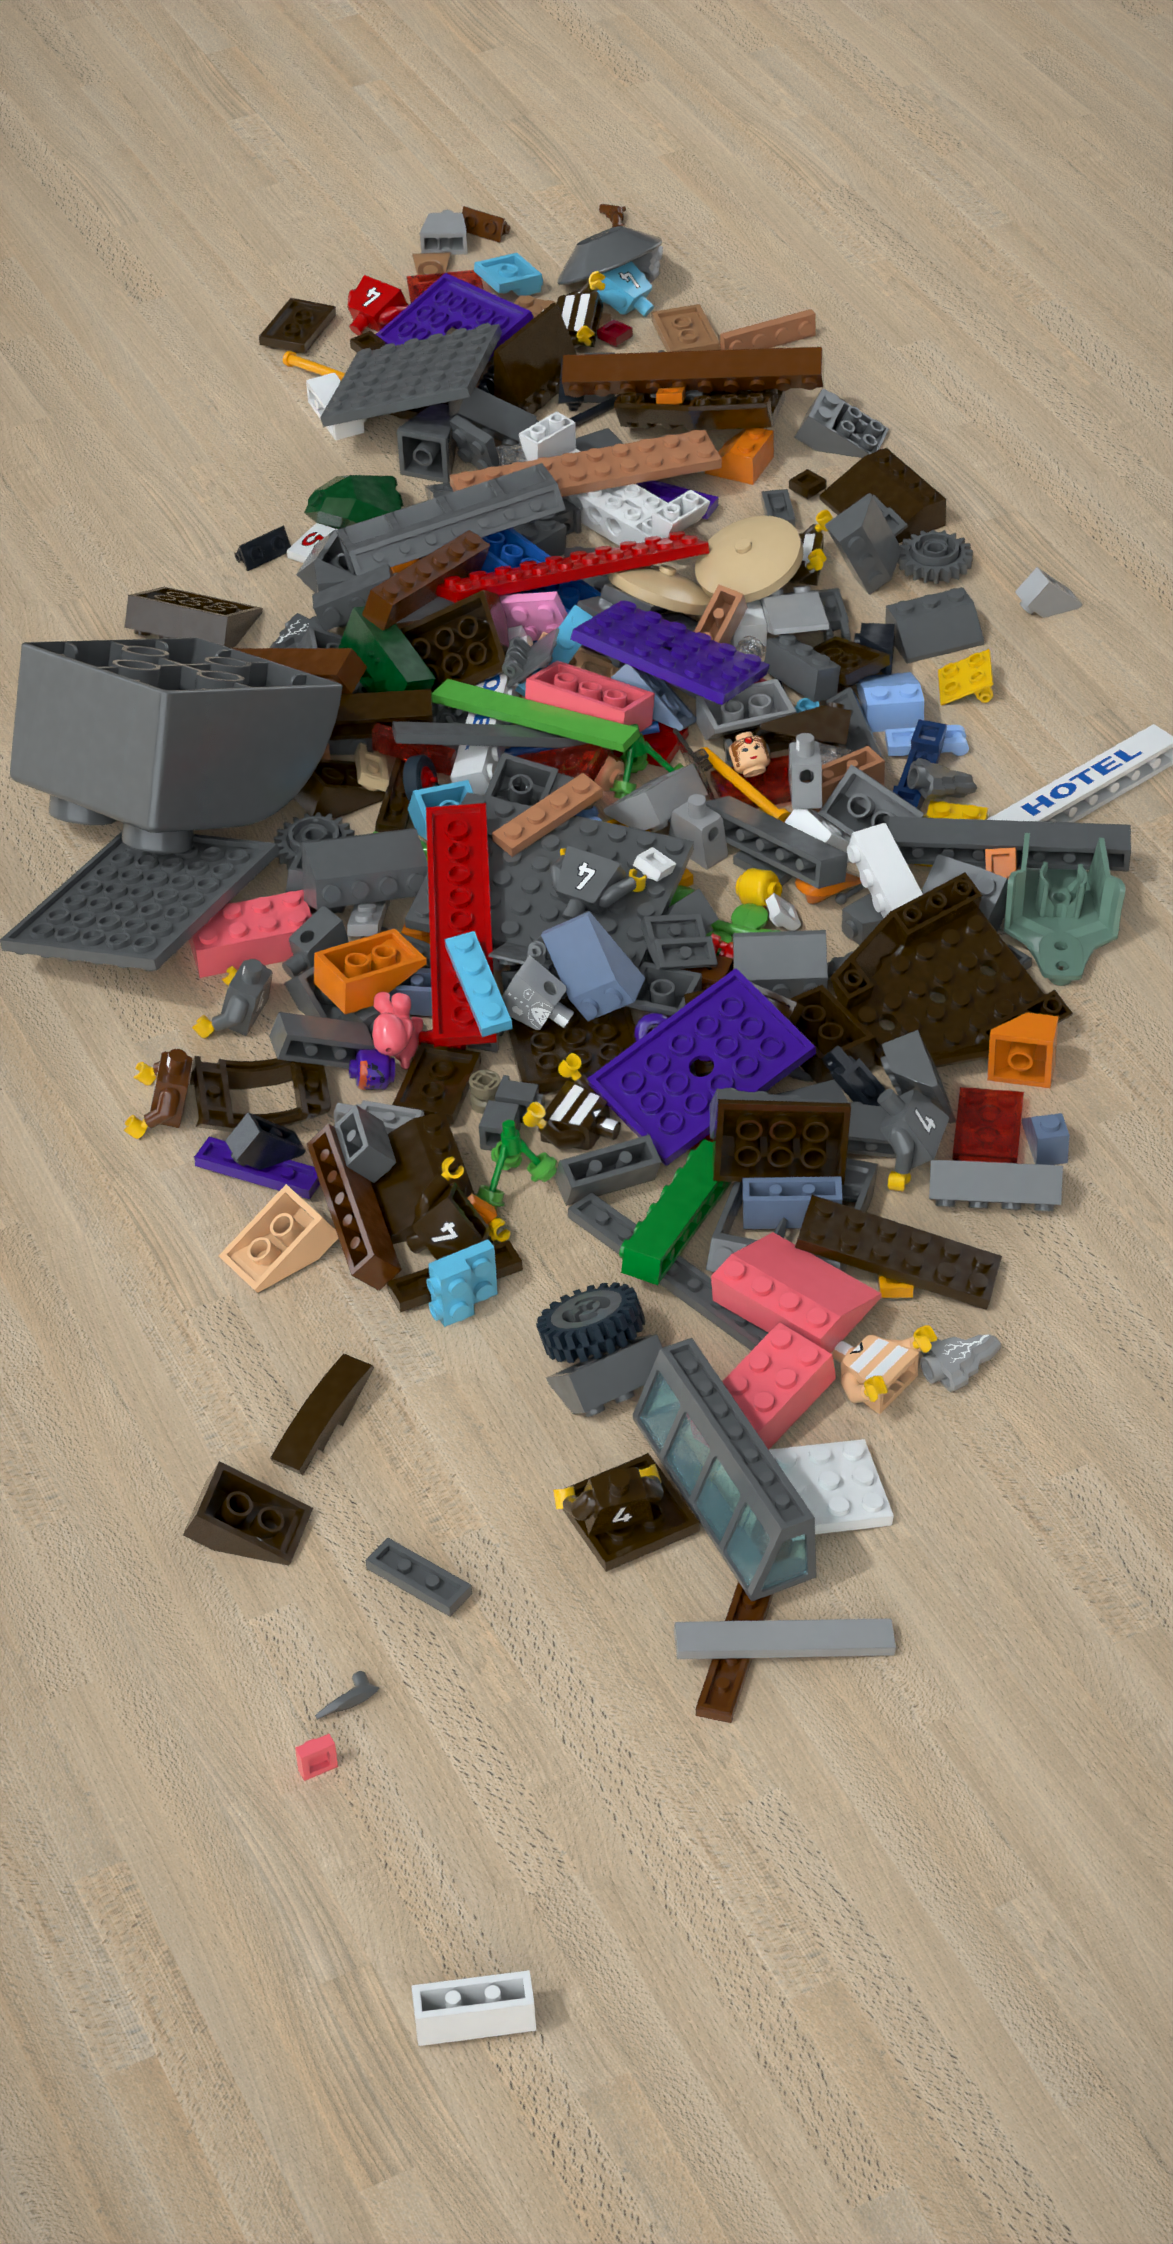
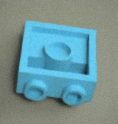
[474,253,543,296]
[426,1239,498,1327]

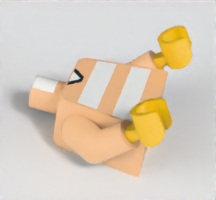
[833,1325,938,1414]

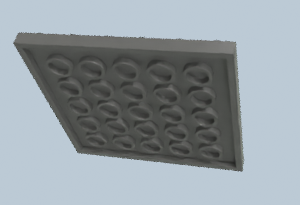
[320,323,502,427]

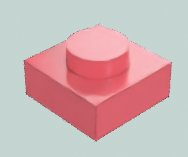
[295,1734,338,1781]

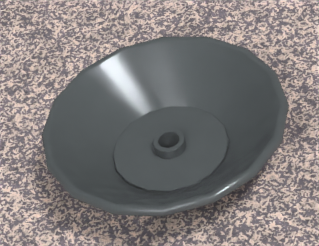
[557,226,662,285]

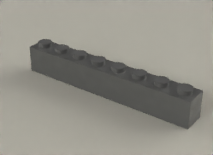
[889,816,1131,872]

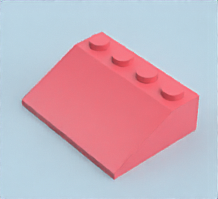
[711,1232,882,1353]

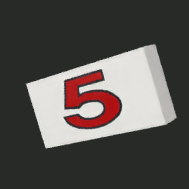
[287,523,337,563]

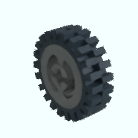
[536,1282,646,1363]

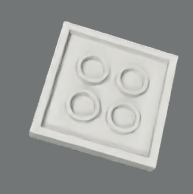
[769,1439,894,1536]

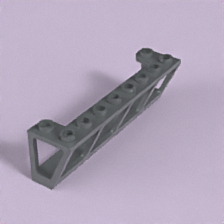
[336,463,566,576]

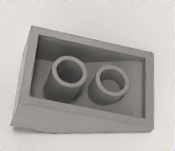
[760,586,829,635]

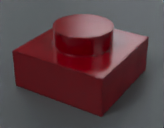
[597,319,633,347]

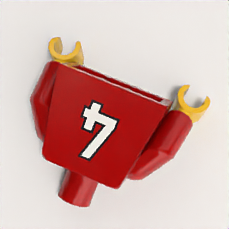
[347,275,409,335]

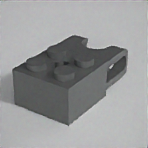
[485,752,595,810]

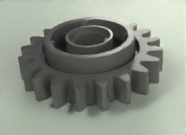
[897,530,973,584]
[274,812,355,870]

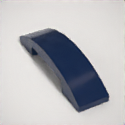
[893,719,947,810]

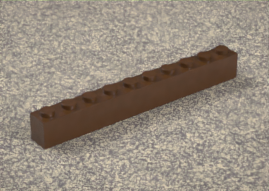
[562,347,824,397]

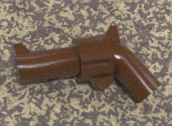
[599,204,626,228]

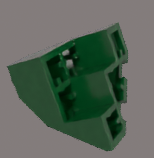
[304,475,403,529]

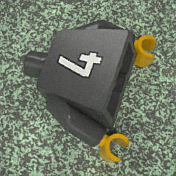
[550,846,647,920]
[192,959,273,1038]
[877,1089,949,1191]

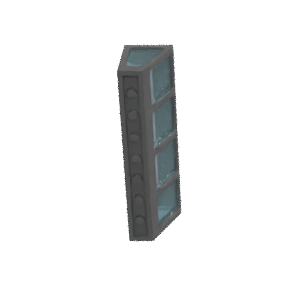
[633,1338,817,1602]

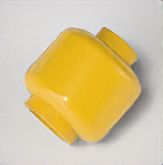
[735,868,782,909]

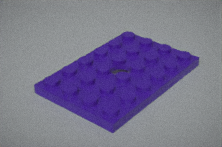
[376,273,534,362]
[570,600,770,705]
[587,968,816,1166]

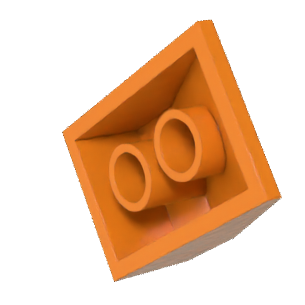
[314,928,427,1014]

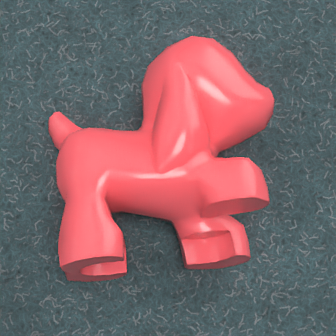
[372,992,424,1069]

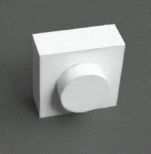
[633,847,676,882]
[765,893,801,931]

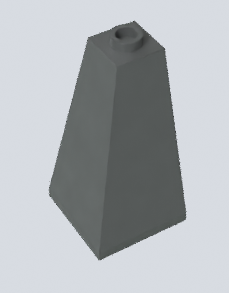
[397,403,457,483]

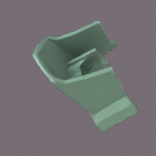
[1004,833,1126,986]

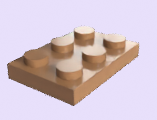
[651,304,720,352]

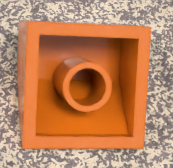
[705,428,774,485]
[987,1013,1059,1088]

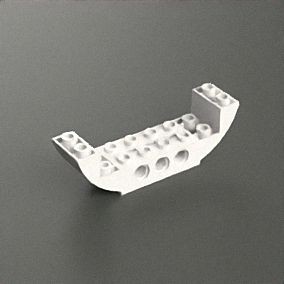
[519,411,710,546]

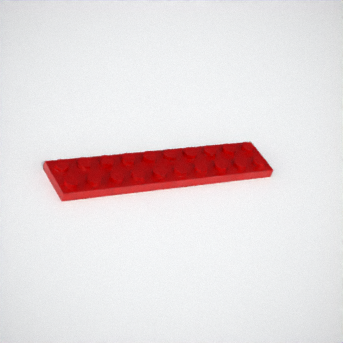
[435,531,709,603]
[426,803,497,1047]

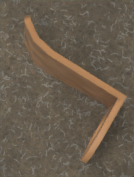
[412,252,451,283]

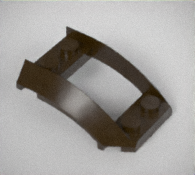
[190,1056,331,1132]

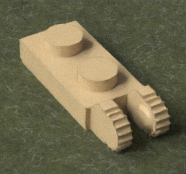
[354,743,389,792]

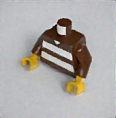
[124,1049,193,1139]

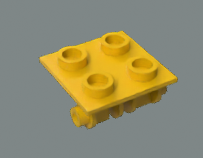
[938,649,994,706]

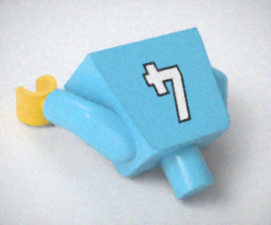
[597,261,654,317]

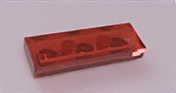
[372,723,456,776]

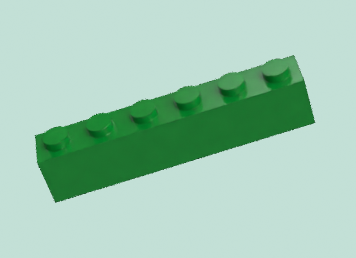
[619,1139,732,1286]

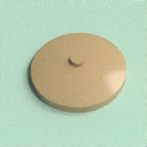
[695,516,804,603]
[607,564,711,615]

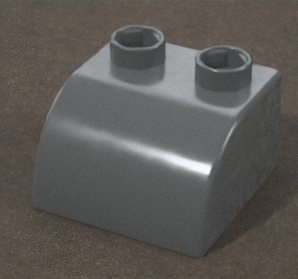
[10,638,343,854]

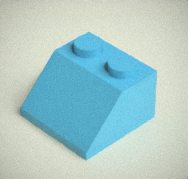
[408,780,473,840]

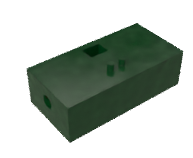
[338,606,436,693]

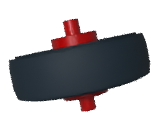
[403,755,438,802]

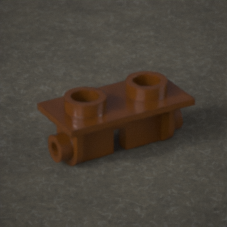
[462,206,510,243]

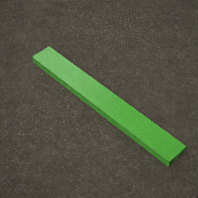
[432,679,640,752]

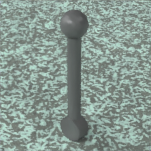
[835,883,865,905]

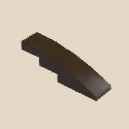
[270,1353,374,1475]

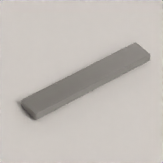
[674,1619,896,1659]

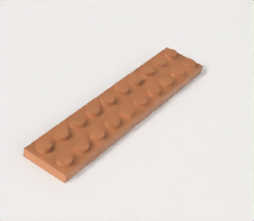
[450,429,722,497]

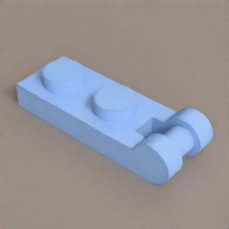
[885,725,969,756]

